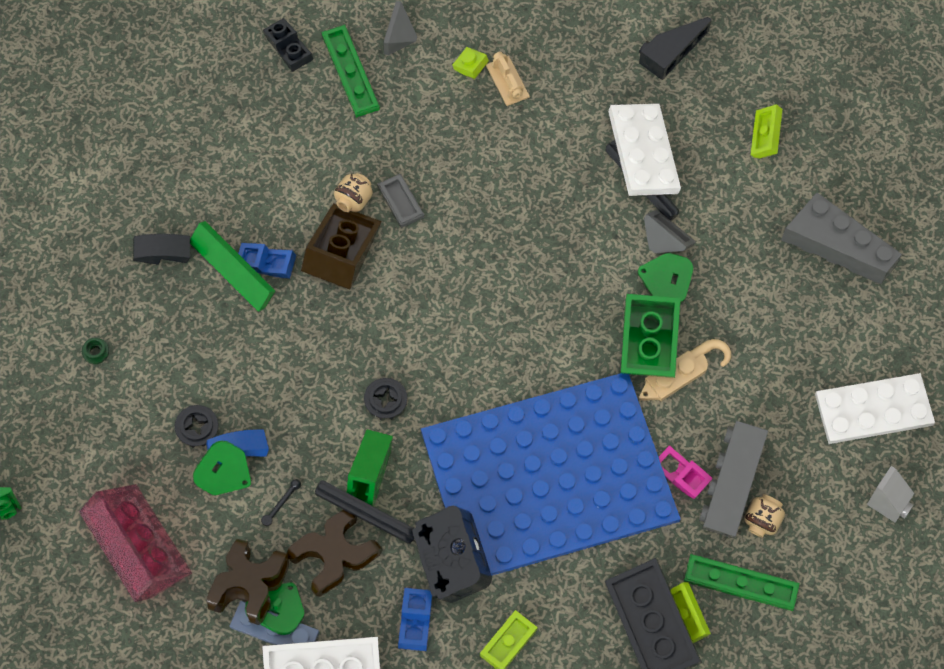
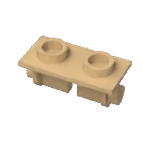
[486,52,530,106]

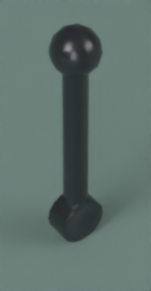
[261,479,301,526]

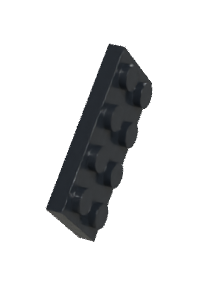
[605,558,702,669]

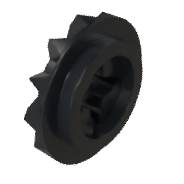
[364,378,407,420]
[175,405,219,448]

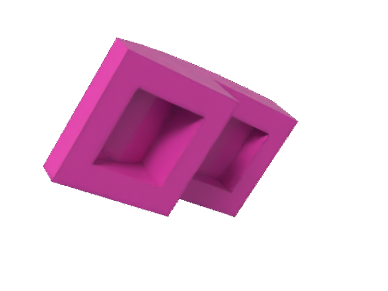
[659,446,712,499]

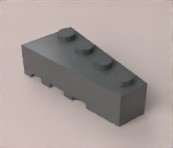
[781,193,902,284]
[699,421,768,538]

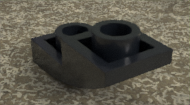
[263,18,313,72]
[133,234,190,265]

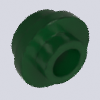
[82,338,109,364]

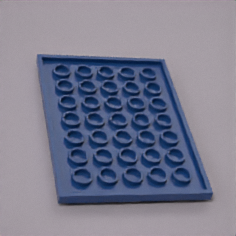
[421,373,680,576]

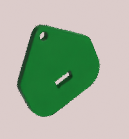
[638,253,693,303]
[193,441,251,495]
[245,582,304,635]

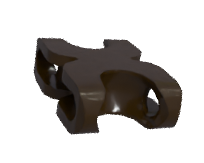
[287,510,382,597]
[207,539,289,625]

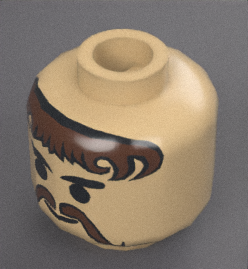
[334,173,373,212]
[744,494,785,538]

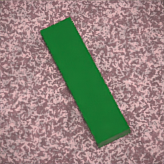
[321,25,380,118]
[190,221,275,312]
[684,554,800,611]

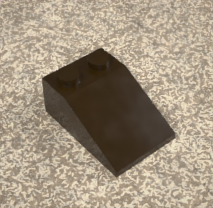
[301,203,382,290]

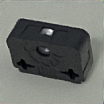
[412,506,492,603]

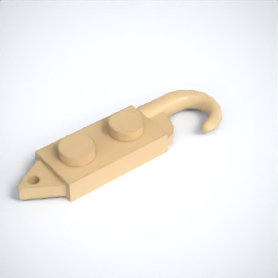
[639,339,731,402]

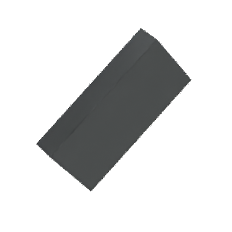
[377,173,424,228]

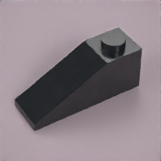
[639,17,712,80]

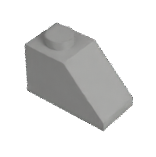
[867,466,914,522]

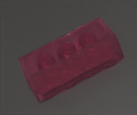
[79,484,192,602]

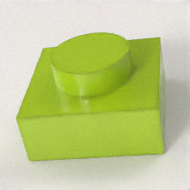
[453,47,489,79]

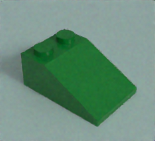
[621,294,680,378]

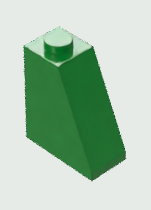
[346,429,393,507]

